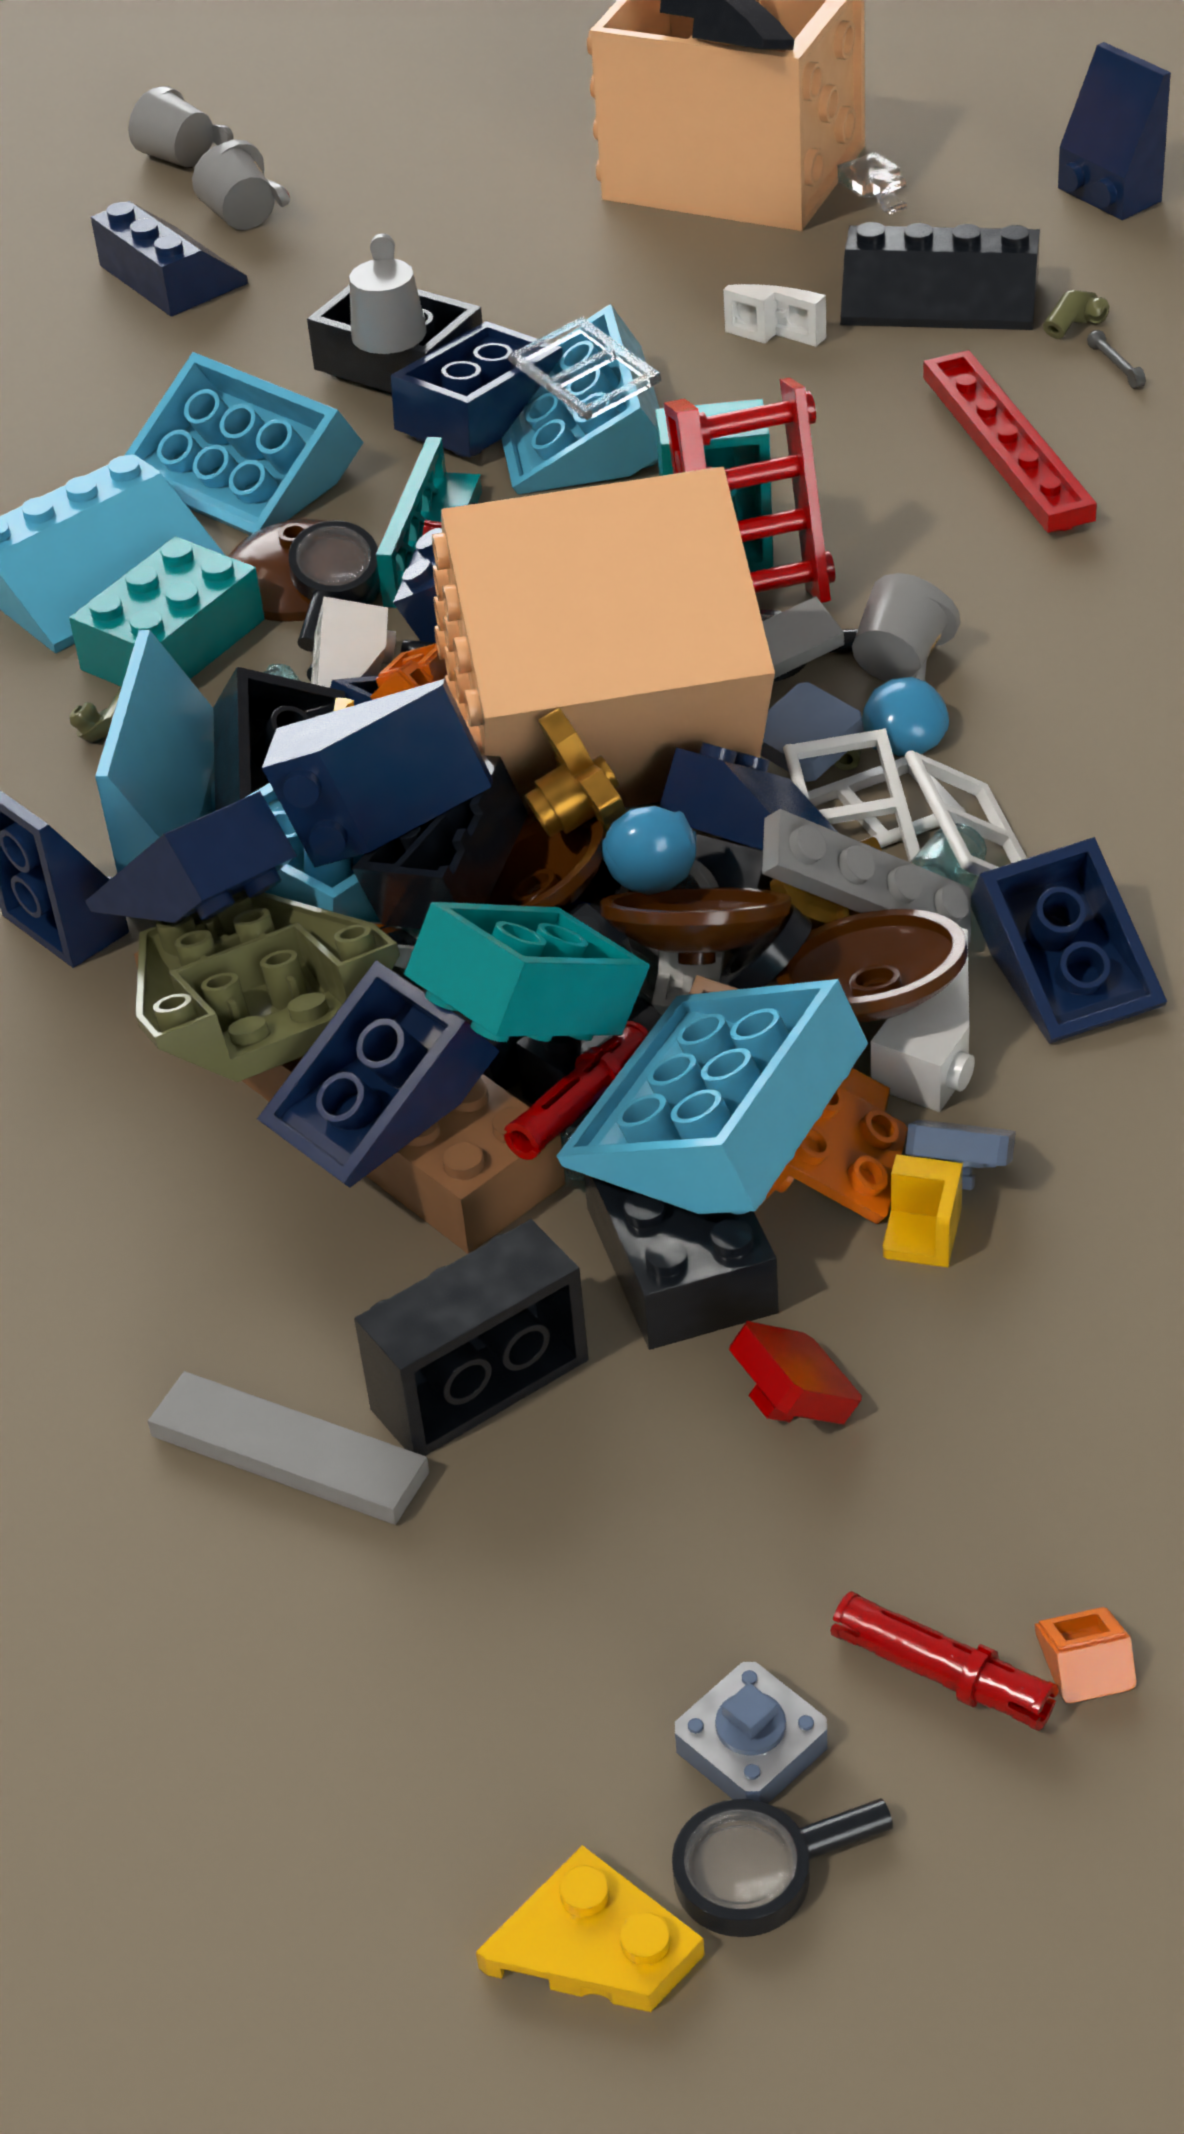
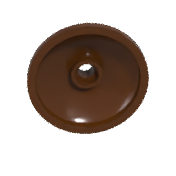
[229,519,370,622]
[487,816,607,910]
[600,887,791,965]
[776,909,968,1022]

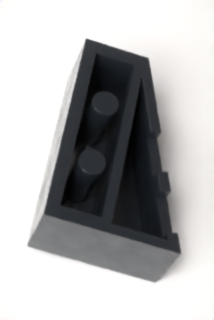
[352,755,528,930]

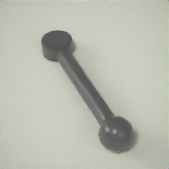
[1087,330,1146,389]

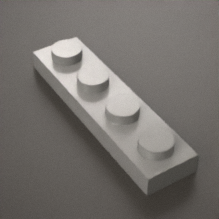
[762,809,971,943]

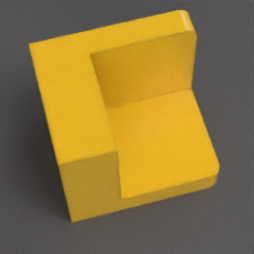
[883,1154,963,1268]

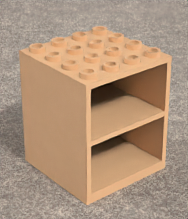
[587,0,865,231]
[432,466,775,820]

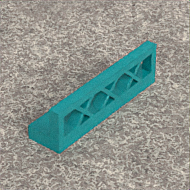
[376,437,482,608]

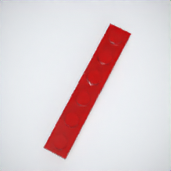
[923,350,1097,533]

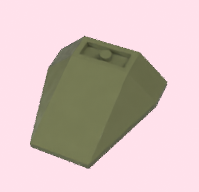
[135,890,400,1082]

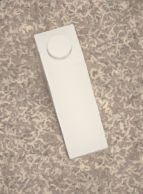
[311,597,396,688]
[871,928,975,1112]

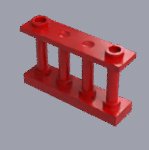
[664,377,836,603]

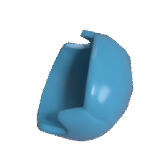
[862,677,949,756]
[602,806,697,895]

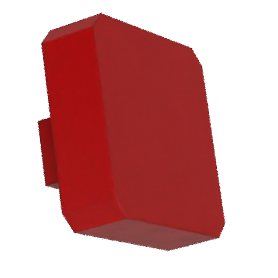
[728,1321,862,1425]

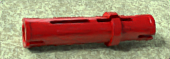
[504,1021,649,1160]
[830,1591,1059,1731]

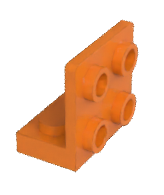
[764,1086,908,1224]

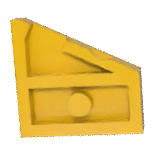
[476,1845,705,2012]

